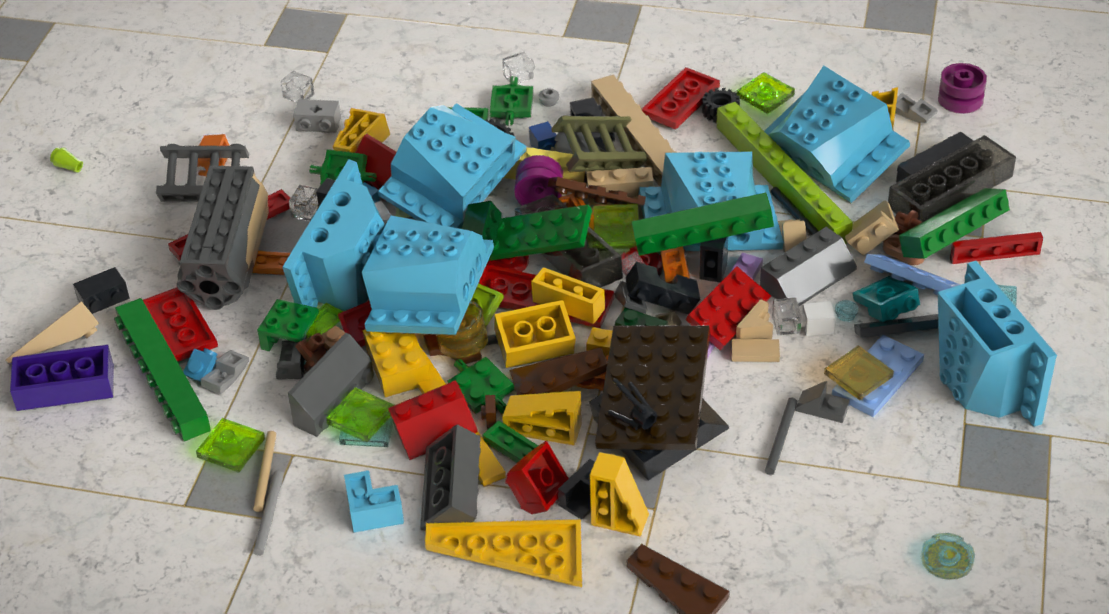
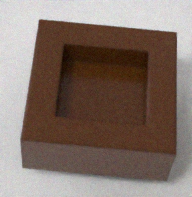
[481,395,497,430]

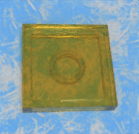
[824,345,894,400]

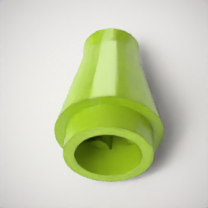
[50,147,83,173]

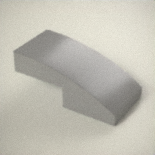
[895,93,938,123]
[201,350,249,394]

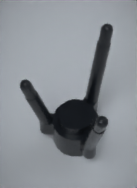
[607,378,657,430]

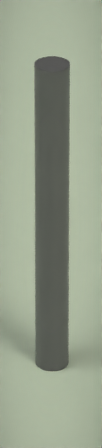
[765,398,797,475]

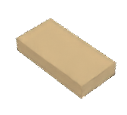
[732,339,780,362]

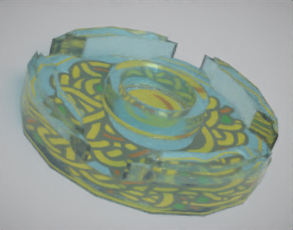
[921,533,975,580]

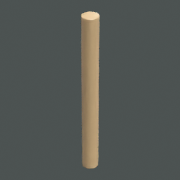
[253,431,277,512]

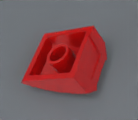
[505,440,569,514]

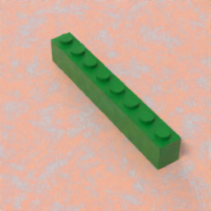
[114,298,211,442]

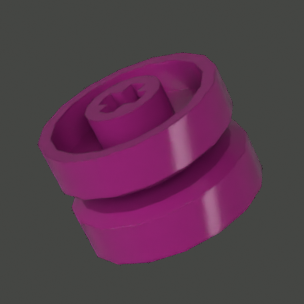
[938,63,987,114]
[514,155,563,211]

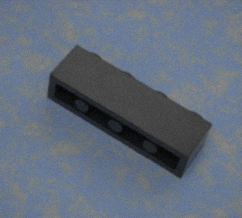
[896,131,979,195]

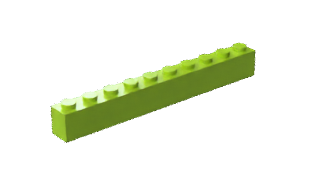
[717,102,853,244]

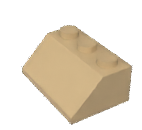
[585,167,654,205]

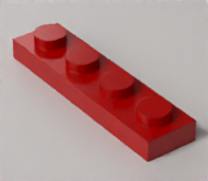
[950,232,1043,264]

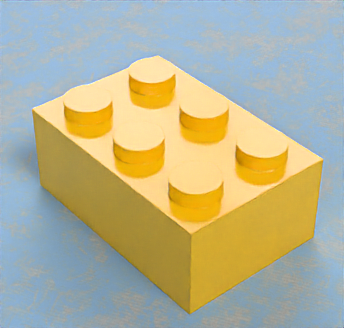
[494,300,576,368]
[363,330,430,398]

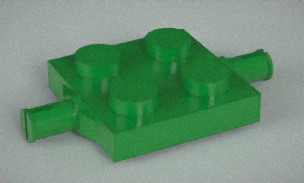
[490,76,534,126]
[309,149,377,186]
[447,357,515,414]

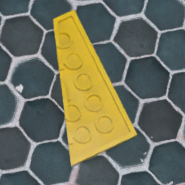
[425,519,582,587]

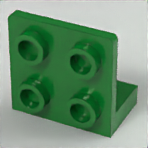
[257,299,319,352]

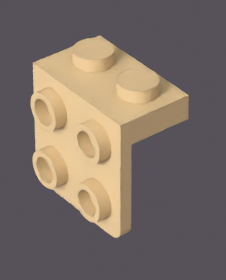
[845,201,899,255]

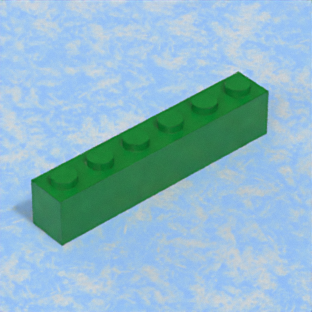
[899,188,1010,259]
[632,192,774,256]

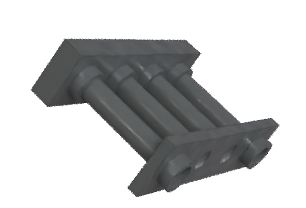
[156,143,249,202]

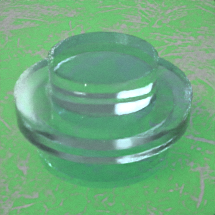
[835,300,858,321]

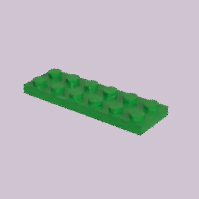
[488,205,592,261]

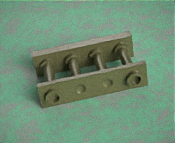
[551,115,648,172]

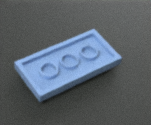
[864,254,961,295]
[832,335,924,417]

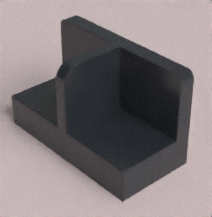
[558,459,595,519]

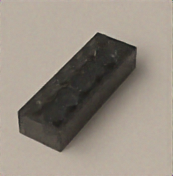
[888,135,1016,222]
[514,194,623,288]

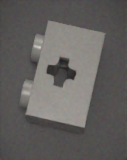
[293,99,341,132]

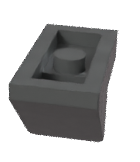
[795,381,850,423]

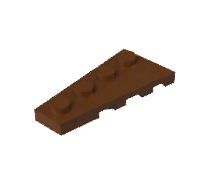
[509,347,608,395]
[627,544,730,614]

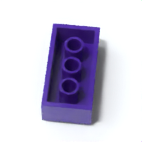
[10,344,114,411]

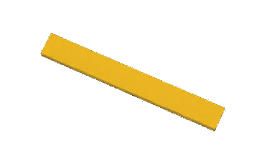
[418,348,506,487]

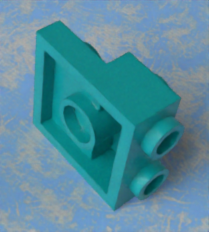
[852,276,920,322]

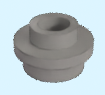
[539,88,559,107]

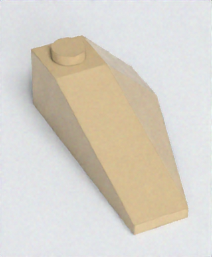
[5,301,99,364]

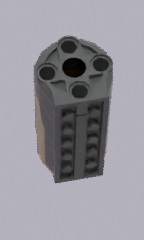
[177,166,268,310]

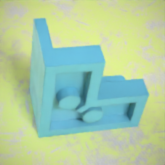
[344,470,404,533]

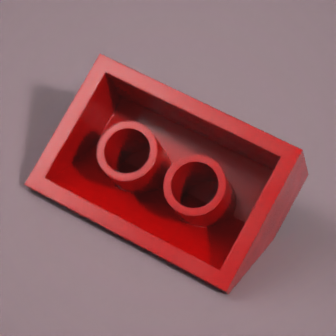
[355,134,396,201]
[388,380,478,460]

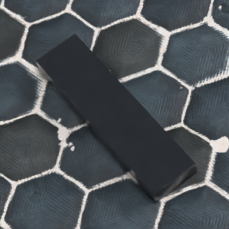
[854,314,939,338]

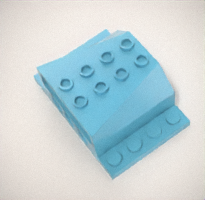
[765,65,910,203]
[378,103,527,229]
[639,151,784,252]
[283,159,385,311]
[362,215,494,335]
[938,261,1057,427]

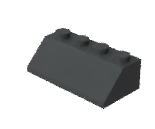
[760,227,857,311]
[288,333,374,437]
[420,424,481,531]

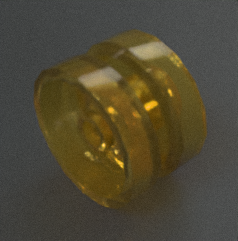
[436,301,488,358]

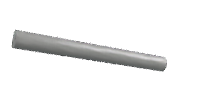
[253,471,284,555]

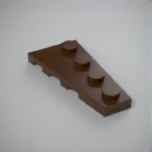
[547,177,646,207]

